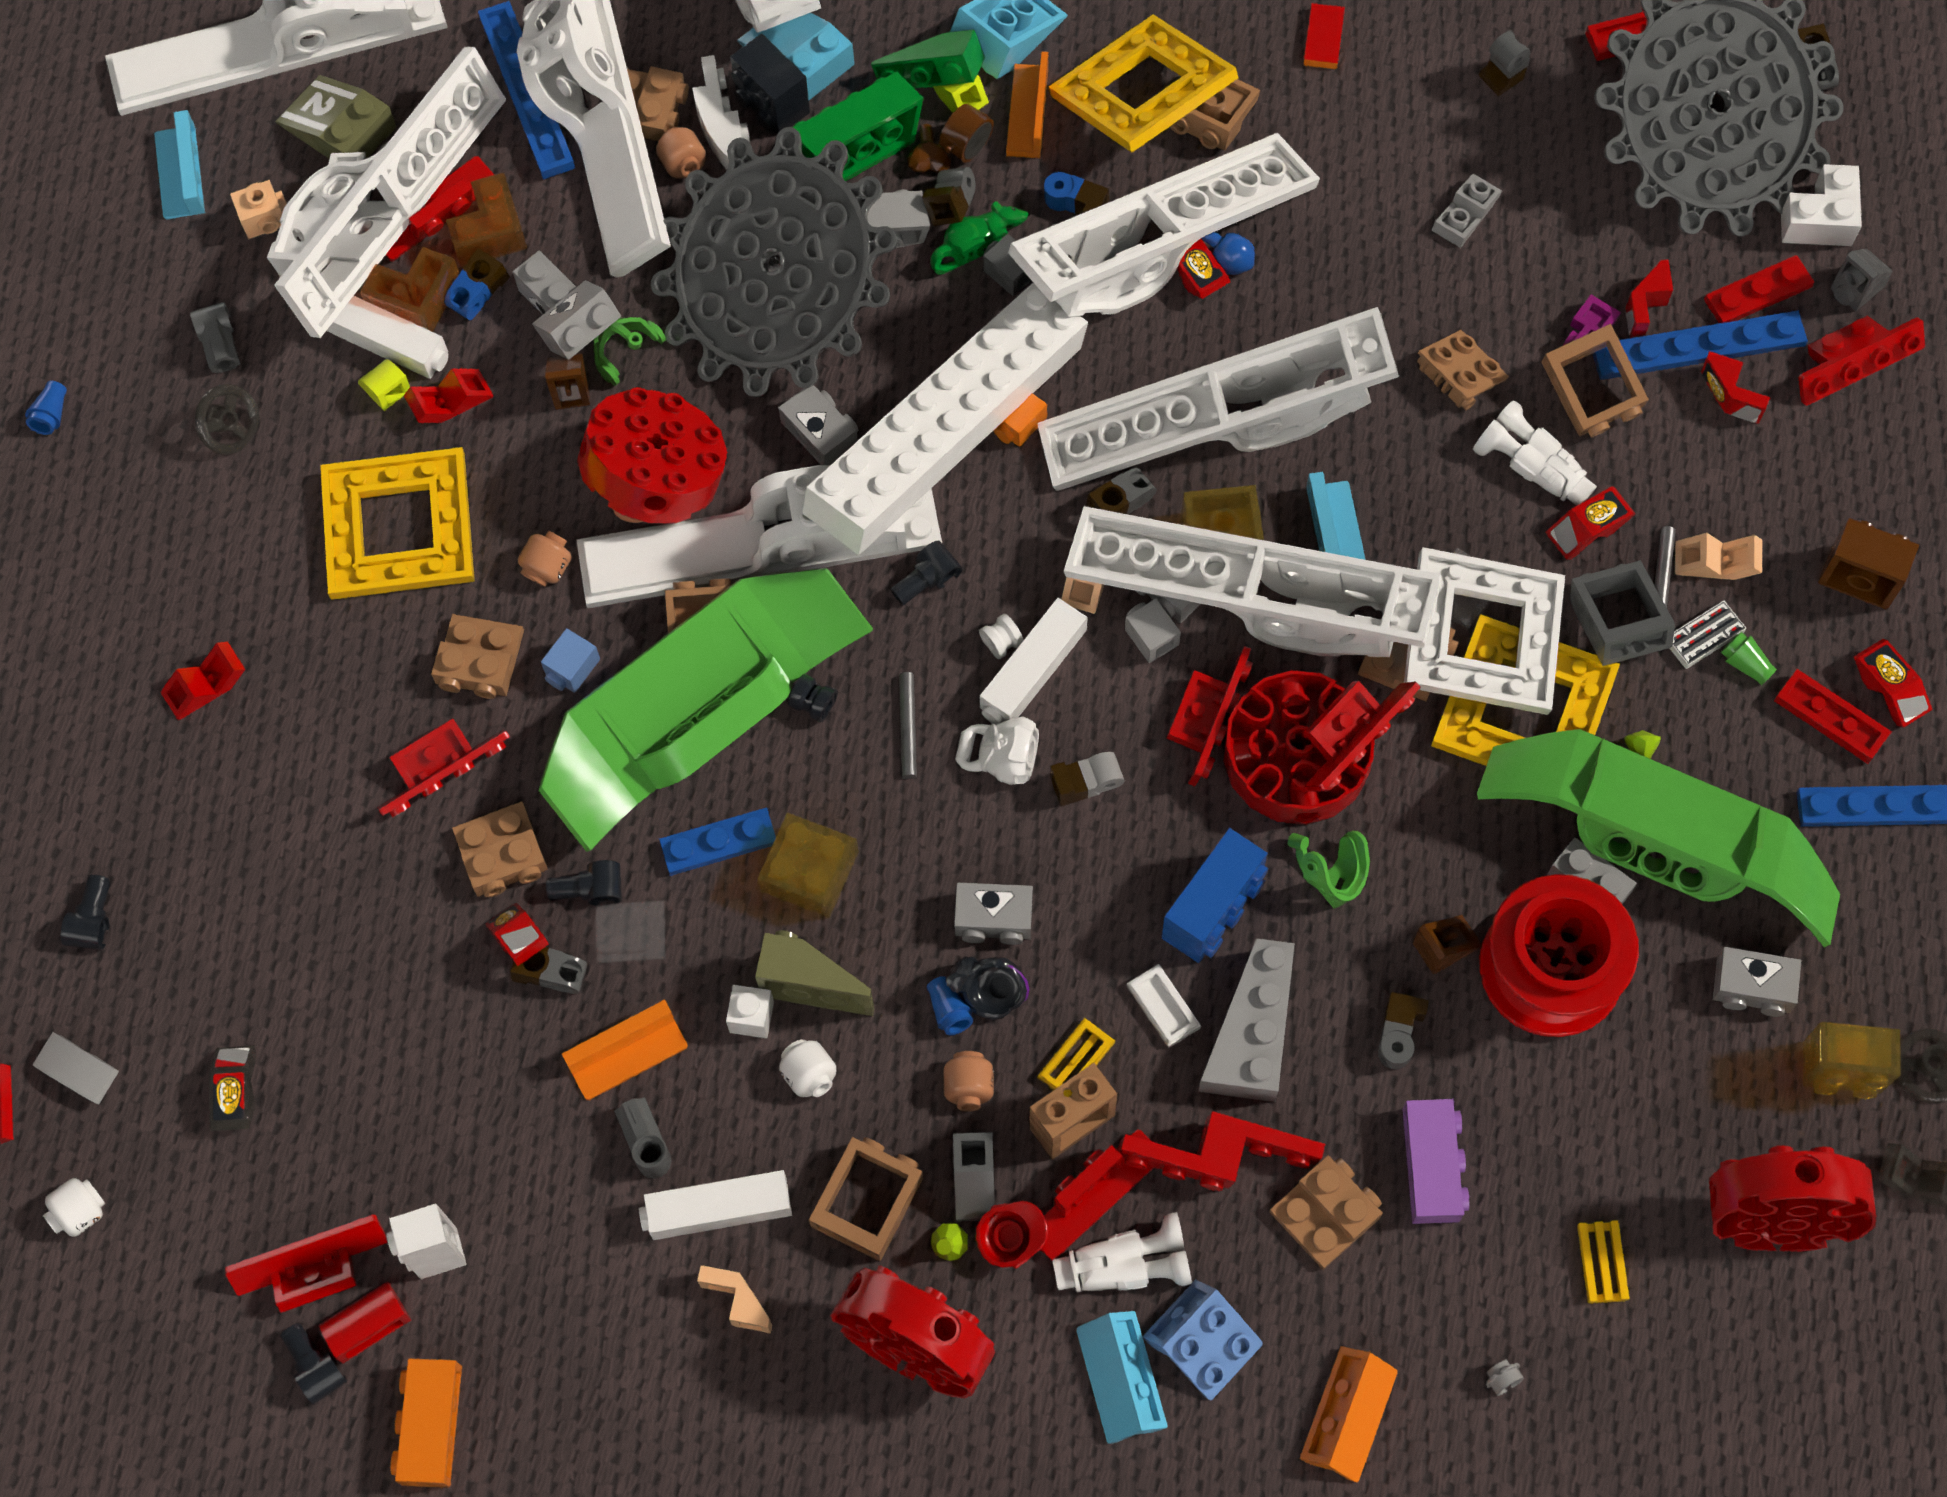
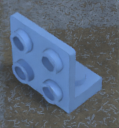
[1142,1280,1263,1400]

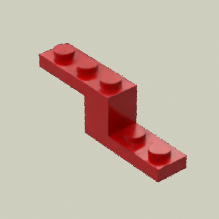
[1118,1111,1325,1191]

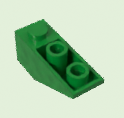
[871,29,985,89]

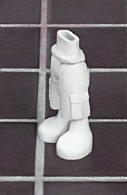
[1473,400,1597,506]
[1052,1212,1192,1292]

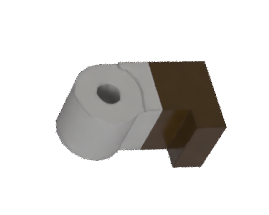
[1050,752,1125,807]

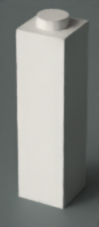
[326,296,448,379]
[980,598,1088,725]
[639,1170,792,1240]

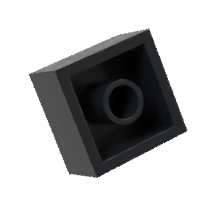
[730,33,810,134]

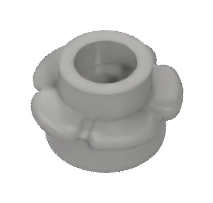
[1486,1360,1524,1396]

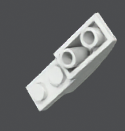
[692,55,750,170]

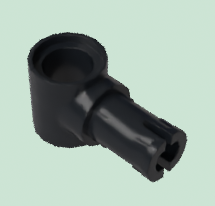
[890,541,963,606]
[546,860,622,906]
[61,875,111,950]
[280,1323,348,1405]

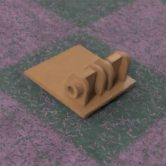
[1417,330,1509,410]

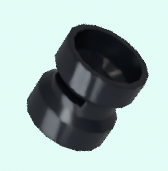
[788,674,838,723]

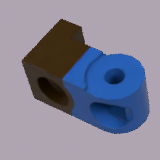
[1044,172,1109,215]
[445,248,510,320]

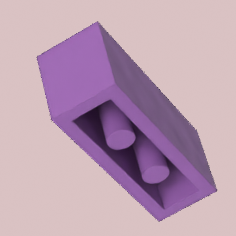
[1402,1099,1469,1224]

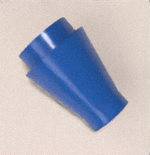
[25,381,67,435]
[927,976,973,1035]

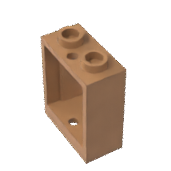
[1542,324,1649,437]
[1030,1063,1117,1160]
[809,1137,923,1262]

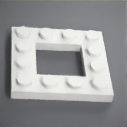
[1404,547,1565,715]

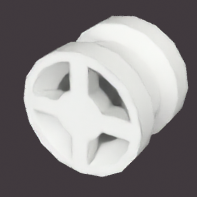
[979,613,1024,659]

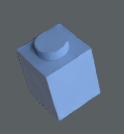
[541,628,600,693]

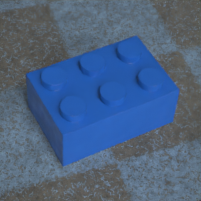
[1162,828,1268,963]

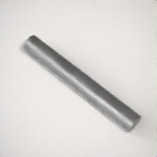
[1655,526,1676,607]
[899,672,917,779]

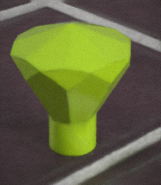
[1624,730,1661,759]
[931,1224,968,1261]

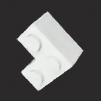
[1781,164,1862,246]

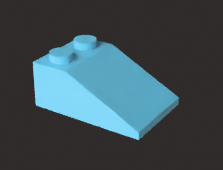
[950,0,1068,79]
[738,13,854,100]

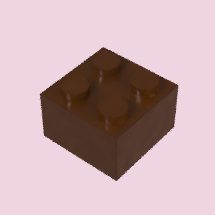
[1818,518,1919,610]

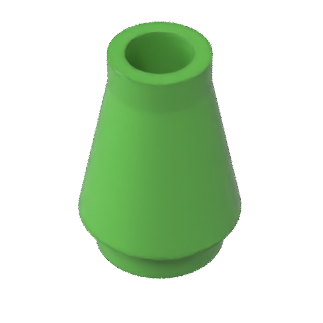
[1720,631,1777,685]

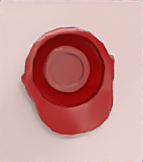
[976,1201,1048,1269]

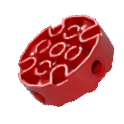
[577,387,728,523]
[1223,670,1375,825]
[1709,1146,1876,1252]
[830,1266,995,1399]

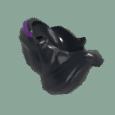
[946,957,1030,1020]

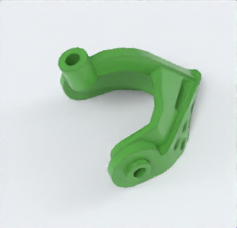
[594,317,666,386]
[1288,830,1370,909]

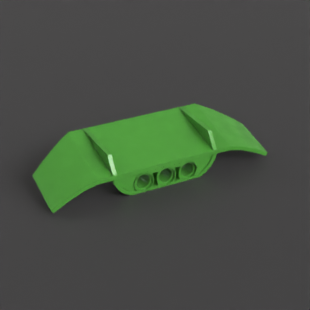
[539,568,873,852]
[1477,729,1840,947]

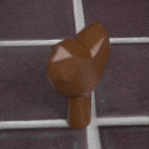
[907,124,951,173]

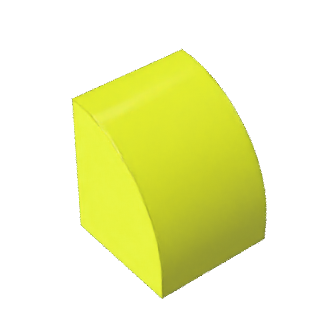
[933,74,989,113]
[358,359,410,411]

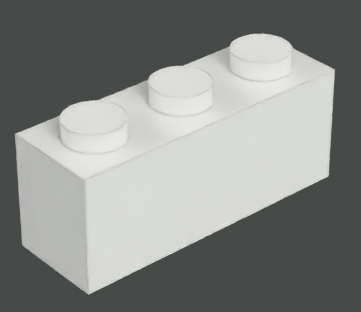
[386,1204,467,1279]

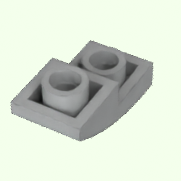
[1432,174,1502,248]
[33,1032,119,1105]

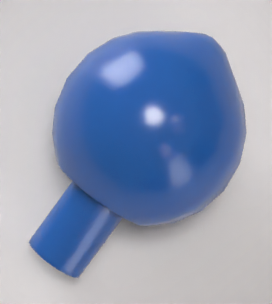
[1201,232,1255,275]

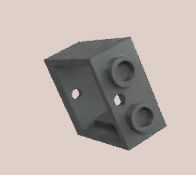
[1570,560,1675,666]

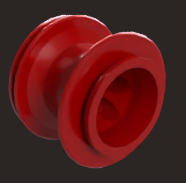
[1479,874,1639,1037]

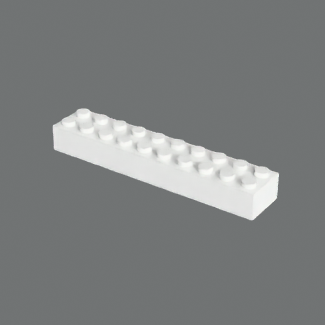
[802,283,1088,555]

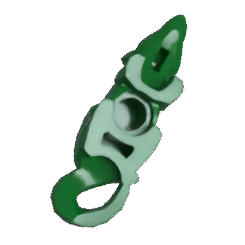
[930,201,1029,275]

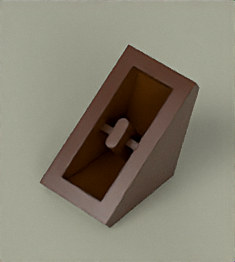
[545,353,590,410]
[1413,915,1482,975]

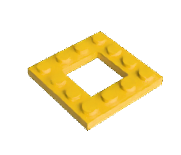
[1048,14,1238,153]
[320,447,475,600]
[1431,614,1620,766]

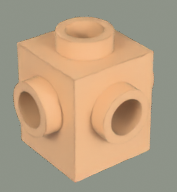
[230,180,287,239]

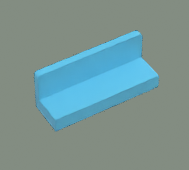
[154,110,205,219]
[1306,472,1366,560]
[1077,1311,1168,1444]

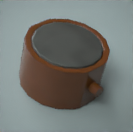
[939,103,994,163]

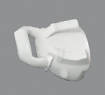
[955,717,1039,785]

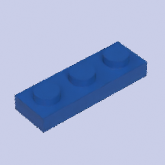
[659,807,778,876]

